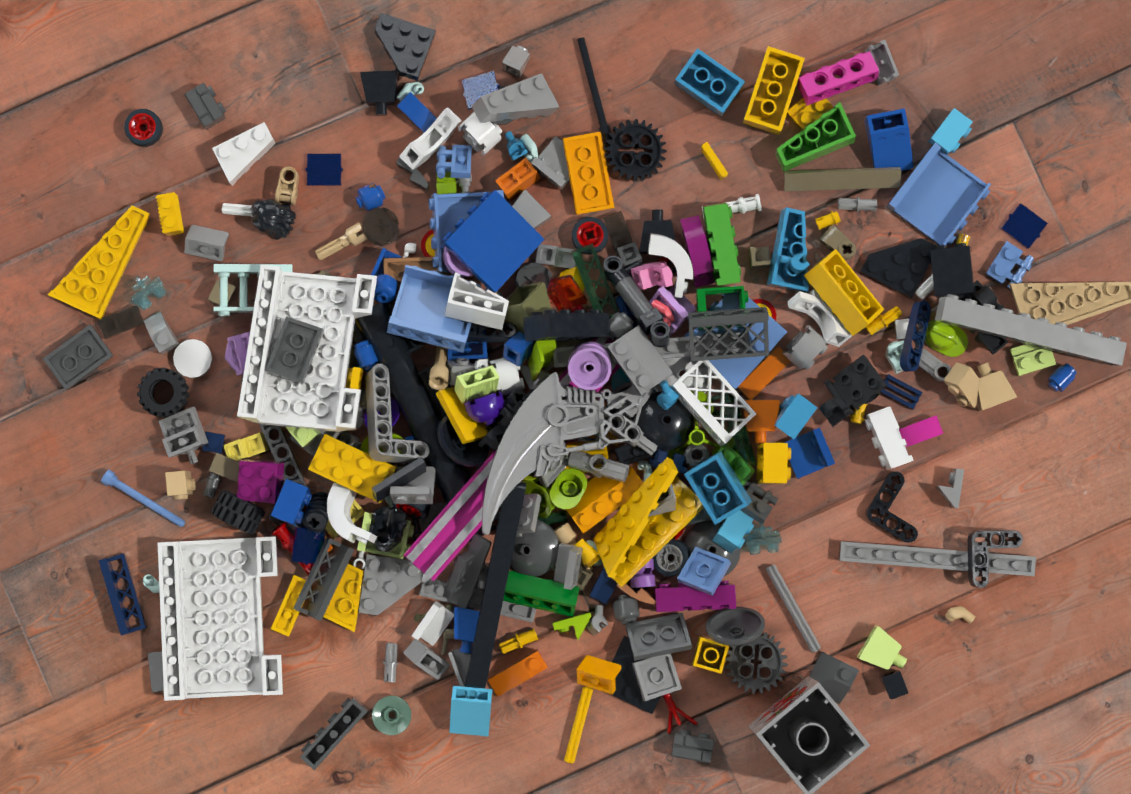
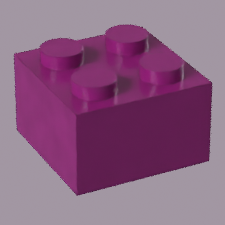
[237,459,284,503]

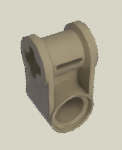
[819,225,856,260]

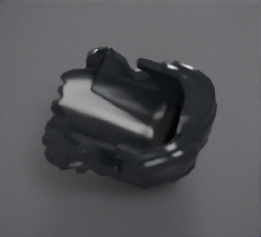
[251,199,296,240]
[369,506,407,552]

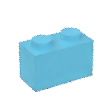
[928,108,972,155]
[712,510,754,554]

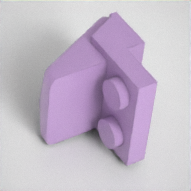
[649,286,695,336]
[225,332,250,375]

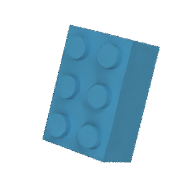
[674,48,745,117]
[684,451,752,525]

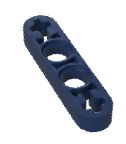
[900,301,931,372]

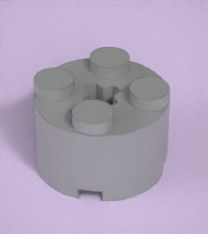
[782,325,828,370]

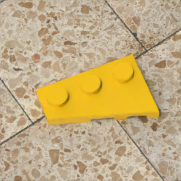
[323,563,364,632]

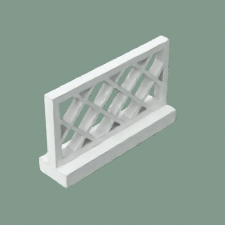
[670,360,756,446]

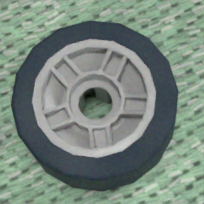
[652,539,691,577]

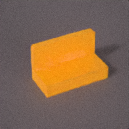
[576,655,621,695]

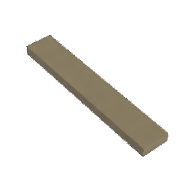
[784,167,901,191]

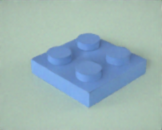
[677,547,731,596]

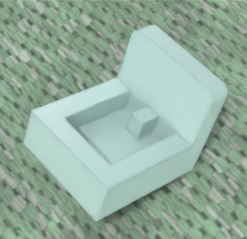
[885,340,904,374]

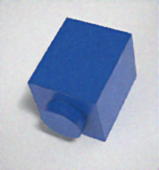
[503,331,534,367]

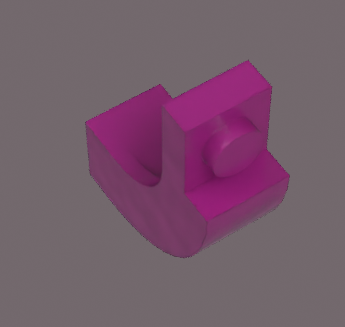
[680,215,714,287]

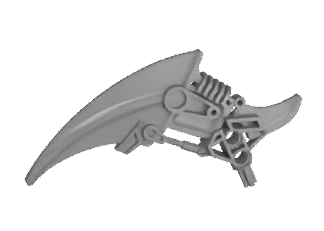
[482,372,657,535]

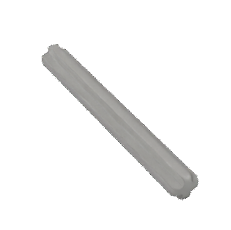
[766,564,821,653]

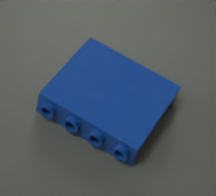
[439,190,545,293]

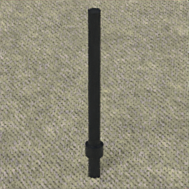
[577,37,611,148]

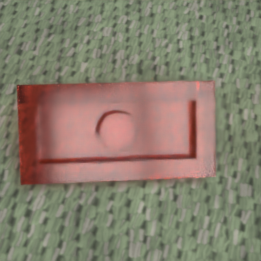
[547,275,588,312]

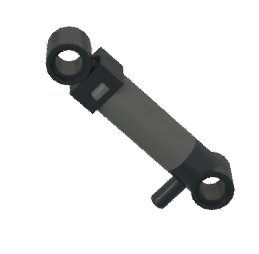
[604,256,670,347]

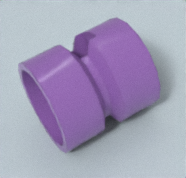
[630,559,655,588]

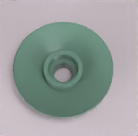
[372,696,411,735]

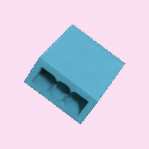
[449,686,493,736]

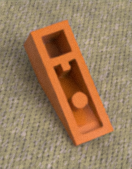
[488,650,548,696]

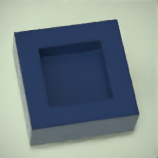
[202,431,226,454]

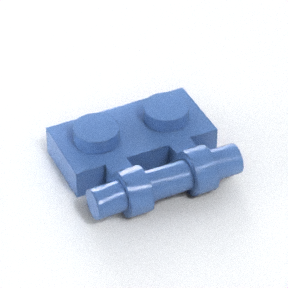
[436,145,472,178]
[985,241,1034,290]

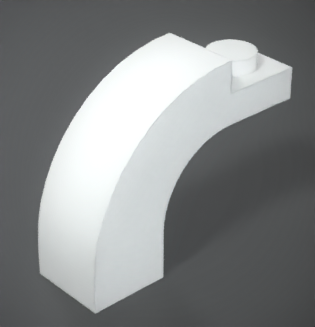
[399,108,462,170]
[648,233,693,298]
[788,290,852,347]
[327,482,377,544]

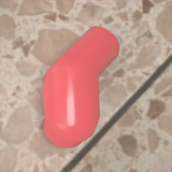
[651,299,675,326]

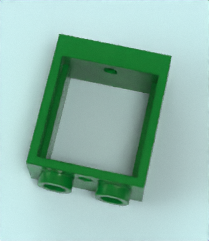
[696,286,749,330]

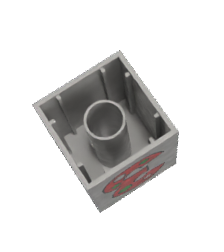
[748,676,871,794]

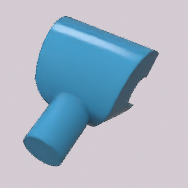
[505,131,528,161]
[780,253,810,274]
[657,380,680,410]

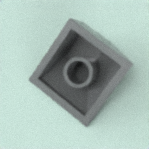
[809,651,859,704]

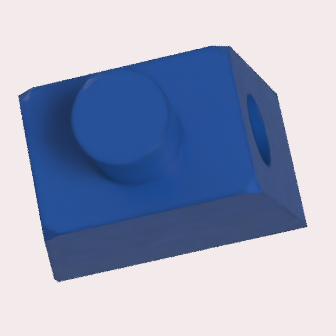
[454,607,480,654]

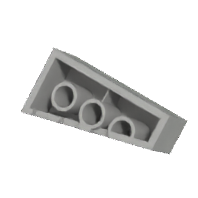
[472,73,559,123]

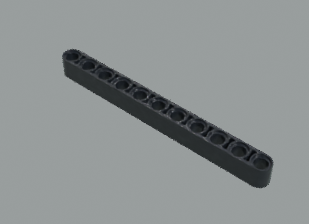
[465,482,526,689]

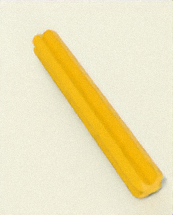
[564,687,593,764]

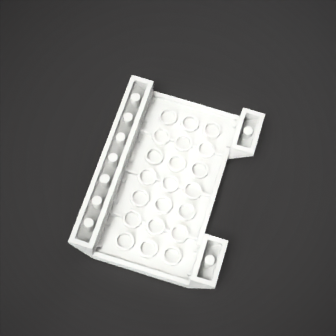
[237,265,377,432]
[158,536,283,701]

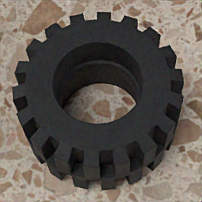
[137,368,190,418]
[211,490,265,534]

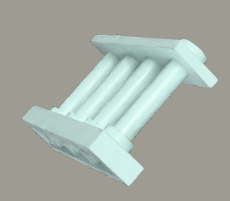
[214,264,292,316]

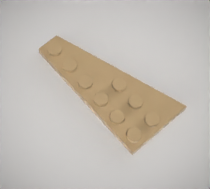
[1009,282,1131,325]

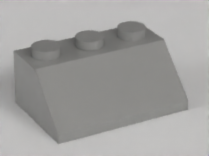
[607,325,673,396]

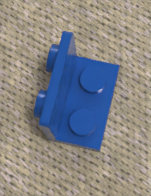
[784,428,835,479]

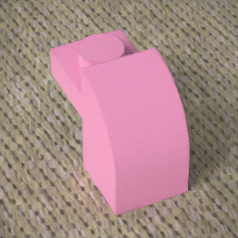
[631,262,673,290]

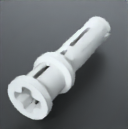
[702,194,762,218]

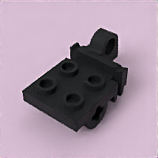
[958,280,1008,355]
[819,354,887,427]
[478,389,533,451]

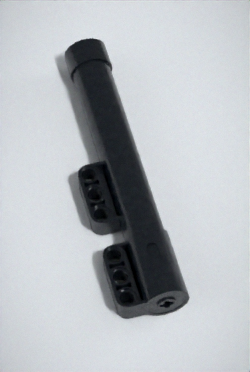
[355,296,496,543]

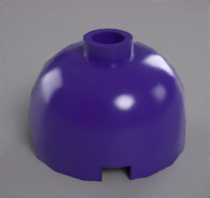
[464,392,505,426]

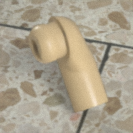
[945,606,976,624]

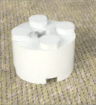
[458,112,502,155]
[489,358,525,398]

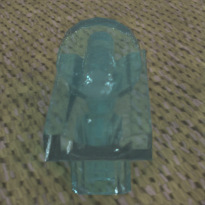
[131,276,167,310]
[744,523,782,555]

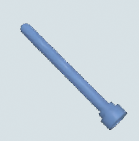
[101,469,185,527]

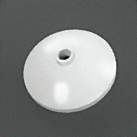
[656,357,708,393]

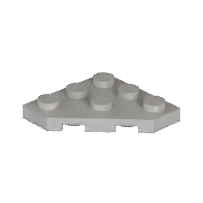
[359,554,423,615]

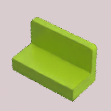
[528,340,557,381]

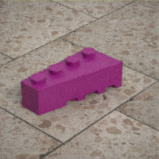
[655,580,736,612]

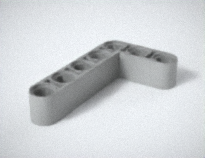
[365,364,429,464]

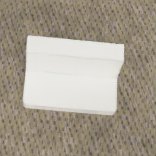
[412,601,454,646]

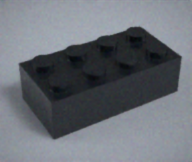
[523,309,610,341]

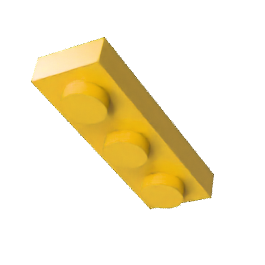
[271,575,306,637]

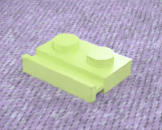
[1009,344,1056,376]

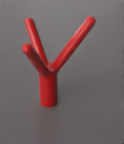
[662,693,698,734]

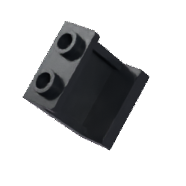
[930,243,976,298]

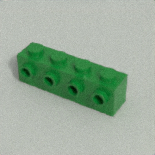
[503,571,580,617]

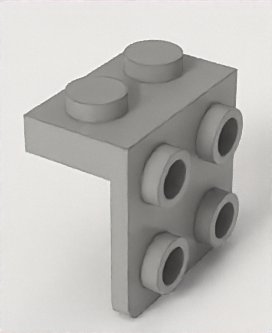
[390,466,436,504]

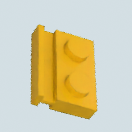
[787,98,834,131]

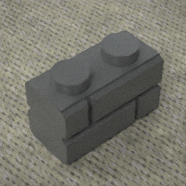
[184,83,226,130]
[671,729,714,763]

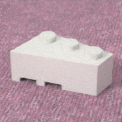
[212,122,275,186]
[445,272,509,330]
[865,406,914,470]

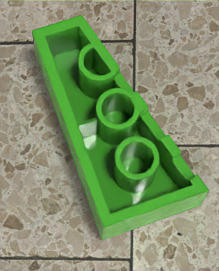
[776,102,856,172]
[702,203,741,286]

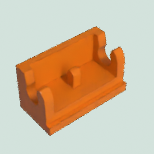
[495,158,540,202]

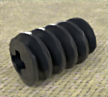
[302,492,329,533]

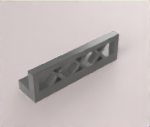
[293,537,354,621]

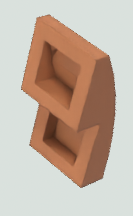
[617,584,656,604]

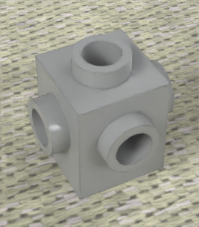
[446,358,475,385]

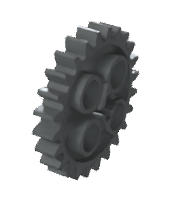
[725,632,788,694]

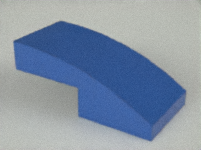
[397,92,437,133]

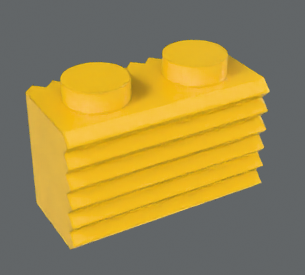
[155,192,184,236]

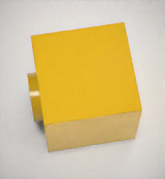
[691,636,729,674]

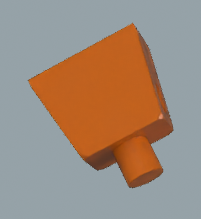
[742,400,780,444]

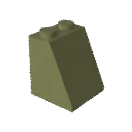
[504,282,552,345]

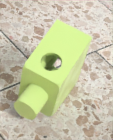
[857,625,907,670]

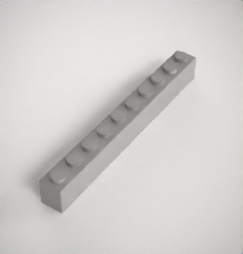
[935,294,1127,366]

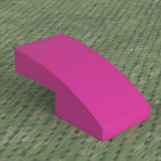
[899,415,943,447]

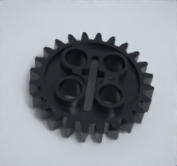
[604,119,667,182]

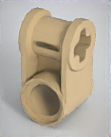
[275,167,299,205]

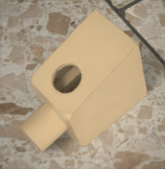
[977,363,1017,411]

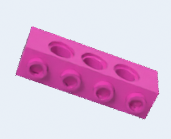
[797,51,879,105]

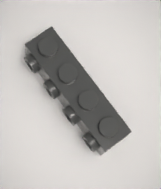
[300,697,369,770]

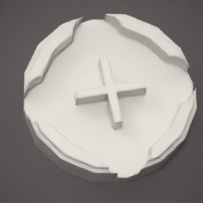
[173,339,213,378]

